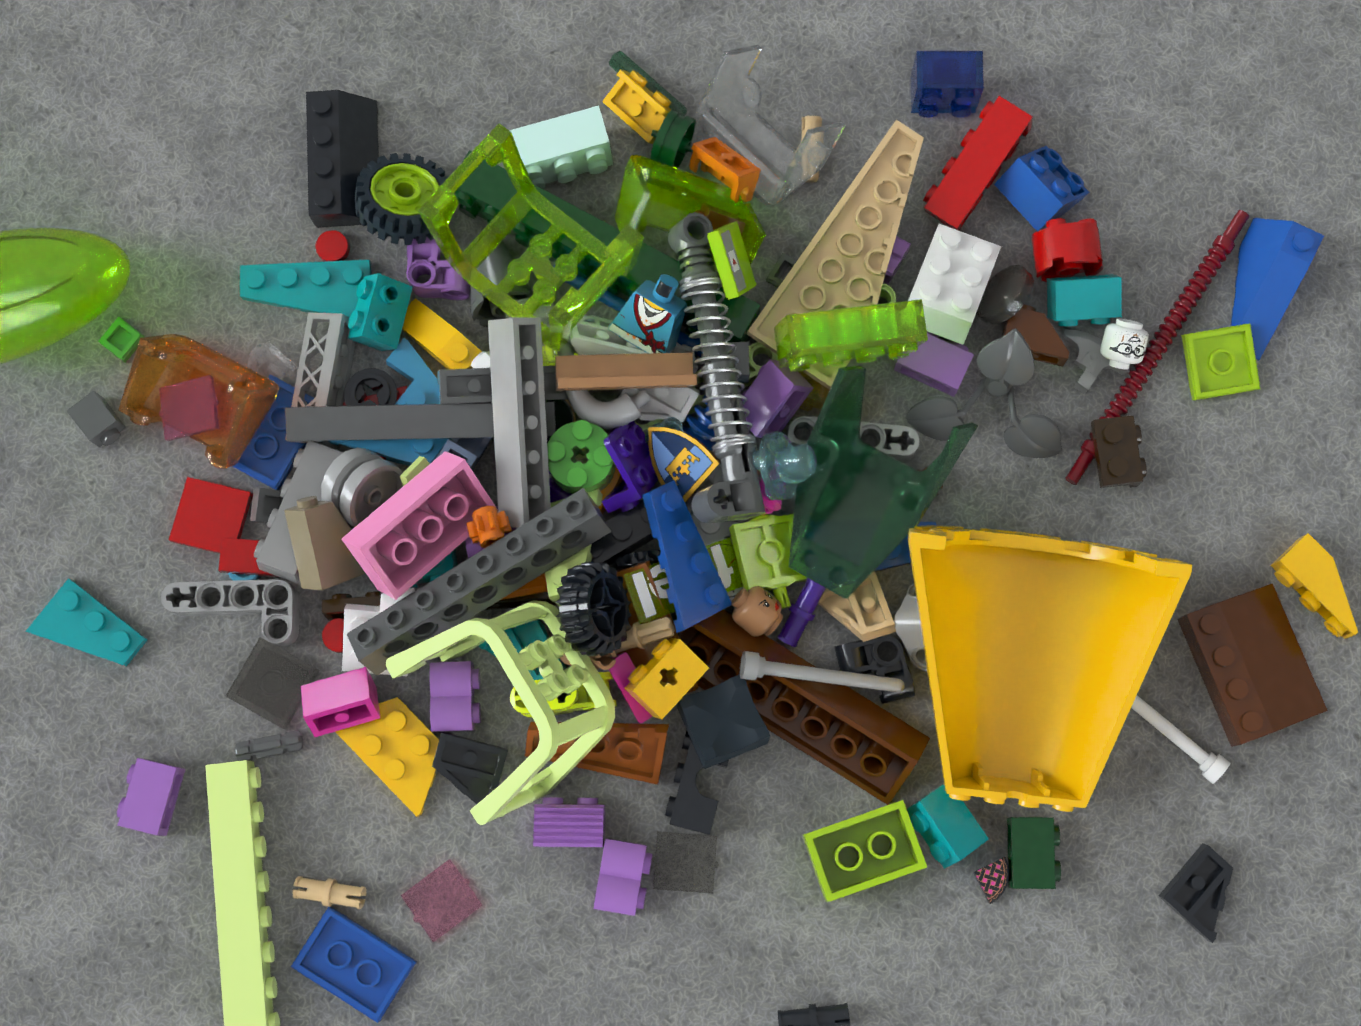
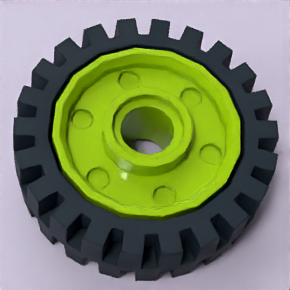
[355,153,453,245]

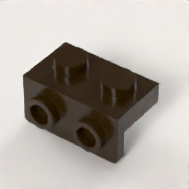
[1091,415,1147,488]

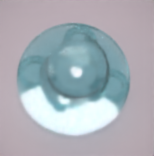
[753,431,817,500]

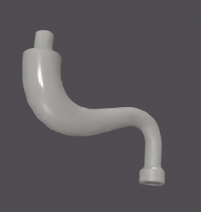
[541,331,652,429]

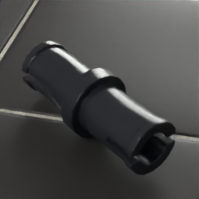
[778,1003,850,1026]

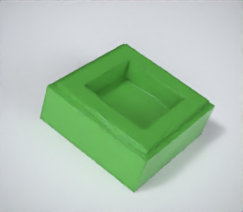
[98,317,146,363]

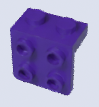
[602,421,658,513]

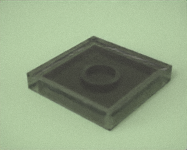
[226,637,320,730]

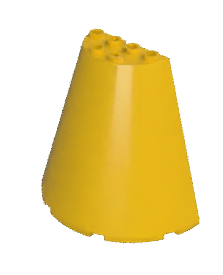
[908,525,1192,812]

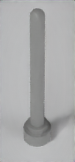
[740,651,905,693]

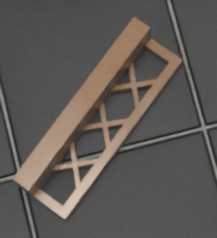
[555,352,697,391]

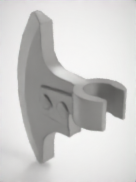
[1063,329,1130,394]

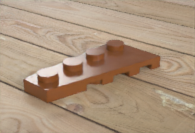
[525,722,669,785]

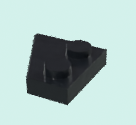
[432,732,508,804]

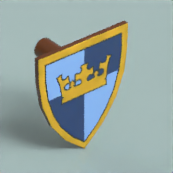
[648,427,721,503]

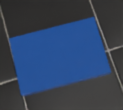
[220,374,314,491]
[291,906,417,1023]

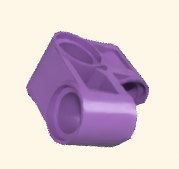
[406,234,471,300]

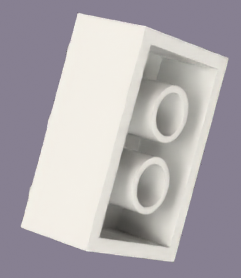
[901,224,1001,345]

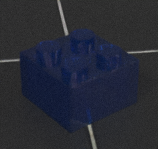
[910,51,984,118]

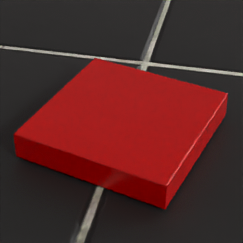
[169,477,253,554]

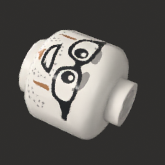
[1100,318,1149,370]

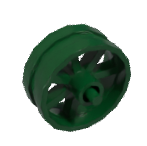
[650,109,696,173]

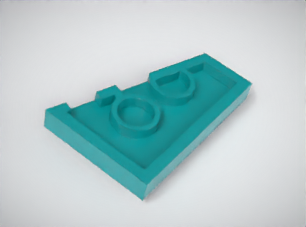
[25,578,148,666]

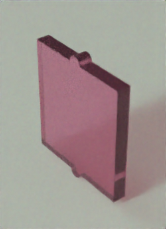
[159,375,219,441]
[401,859,483,942]

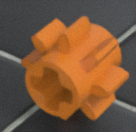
[466,506,512,549]

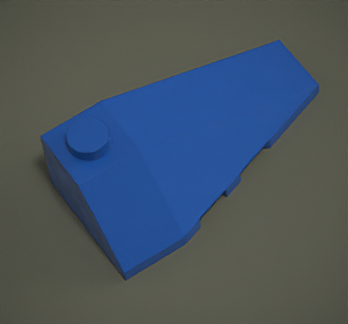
[1230,218,1324,361]

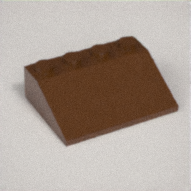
[1177,583,1328,747]

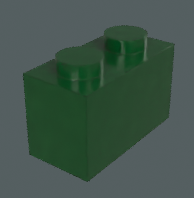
[1007,817,1061,889]

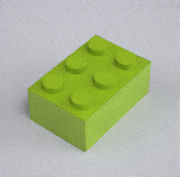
[802,800,927,903]

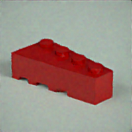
[923,96,1033,231]

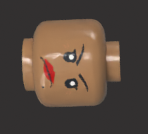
[731,586,783,637]

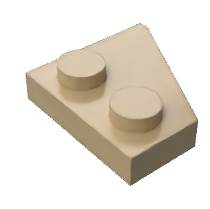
[818,571,896,642]

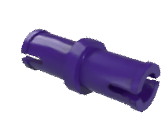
[777,577,827,647]

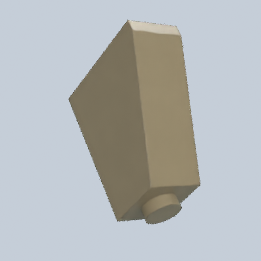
[284,496,366,590]

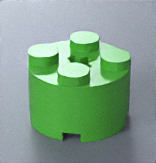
[547,420,616,494]

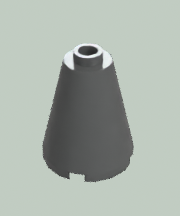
[470,233,537,327]

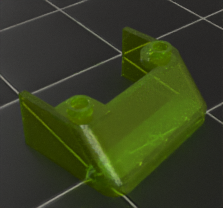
[615,155,766,265]

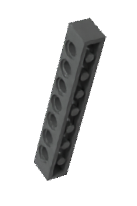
[347,488,611,676]

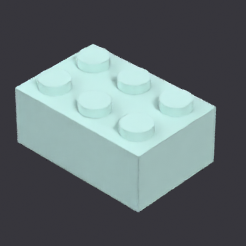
[503,105,613,189]

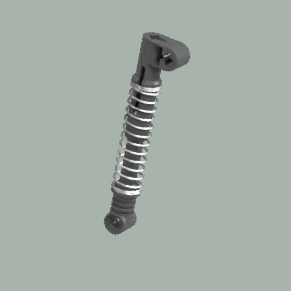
[668,212,766,524]

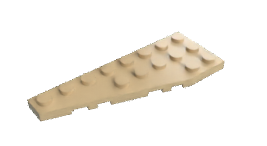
[747,120,924,390]

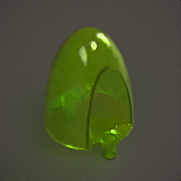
[0,227,131,364]

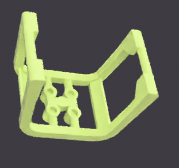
[386,601,615,825]

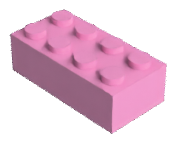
[342,451,498,600]

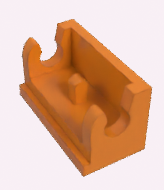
[689,137,761,203]

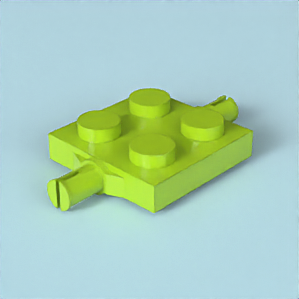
[729,513,811,609]

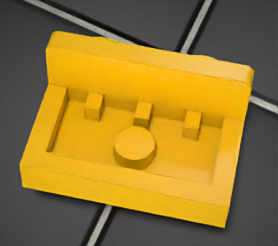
[602,69,672,144]

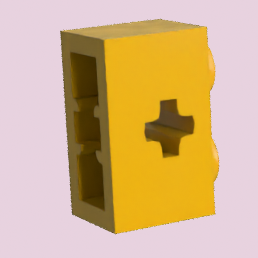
[624,638,709,720]

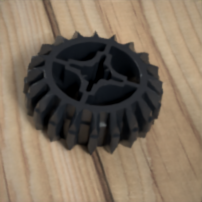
[555,561,632,656]

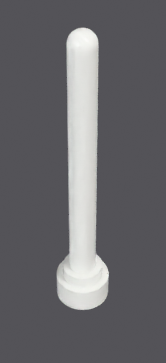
[1131,695,1231,784]

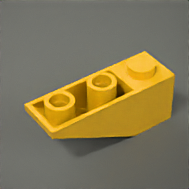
[1270,533,1358,639]

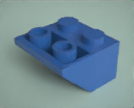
[994,146,1090,232]

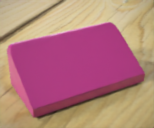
[608,652,653,724]

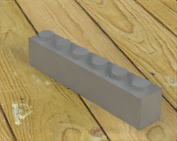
[488,317,551,528]

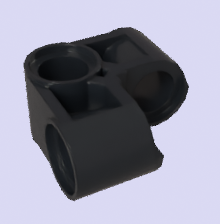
[834,636,915,704]

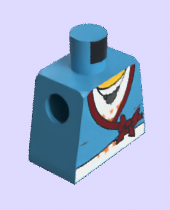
[608,274,687,354]

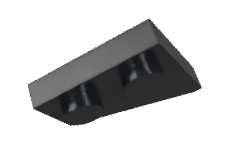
[1159,843,1233,943]

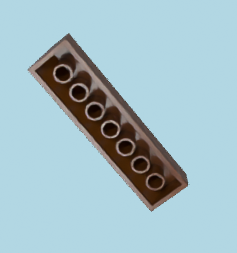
[678,609,930,805]

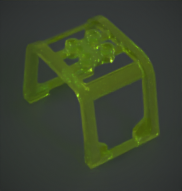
[418,123,644,351]

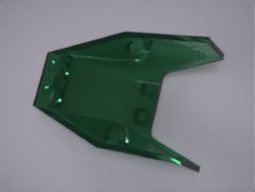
[789,366,978,599]

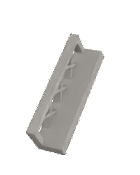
[285,312,356,450]

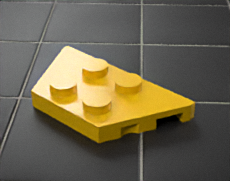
[335,697,439,817]

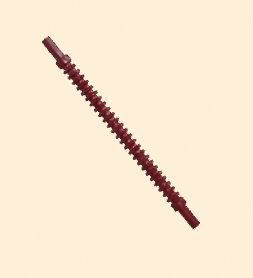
[1065,210,1250,485]

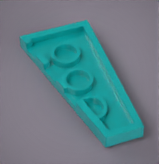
[240,260,372,318]

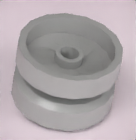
[321,447,403,527]

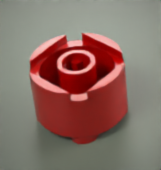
[1032,218,1104,282]

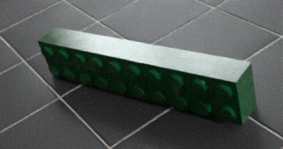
[449,150,760,342]

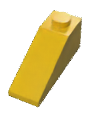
[402,298,482,369]

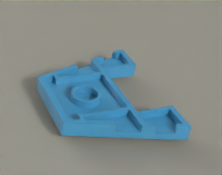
[328,338,451,466]

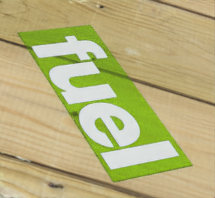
[623,537,743,624]

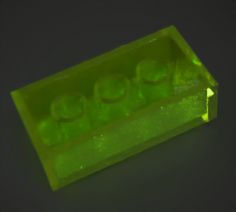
[774,299,928,372]

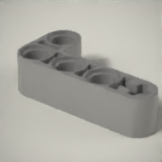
[784,416,920,484]
[161,579,299,647]

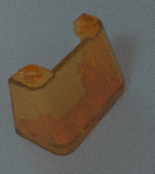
[118,334,279,469]

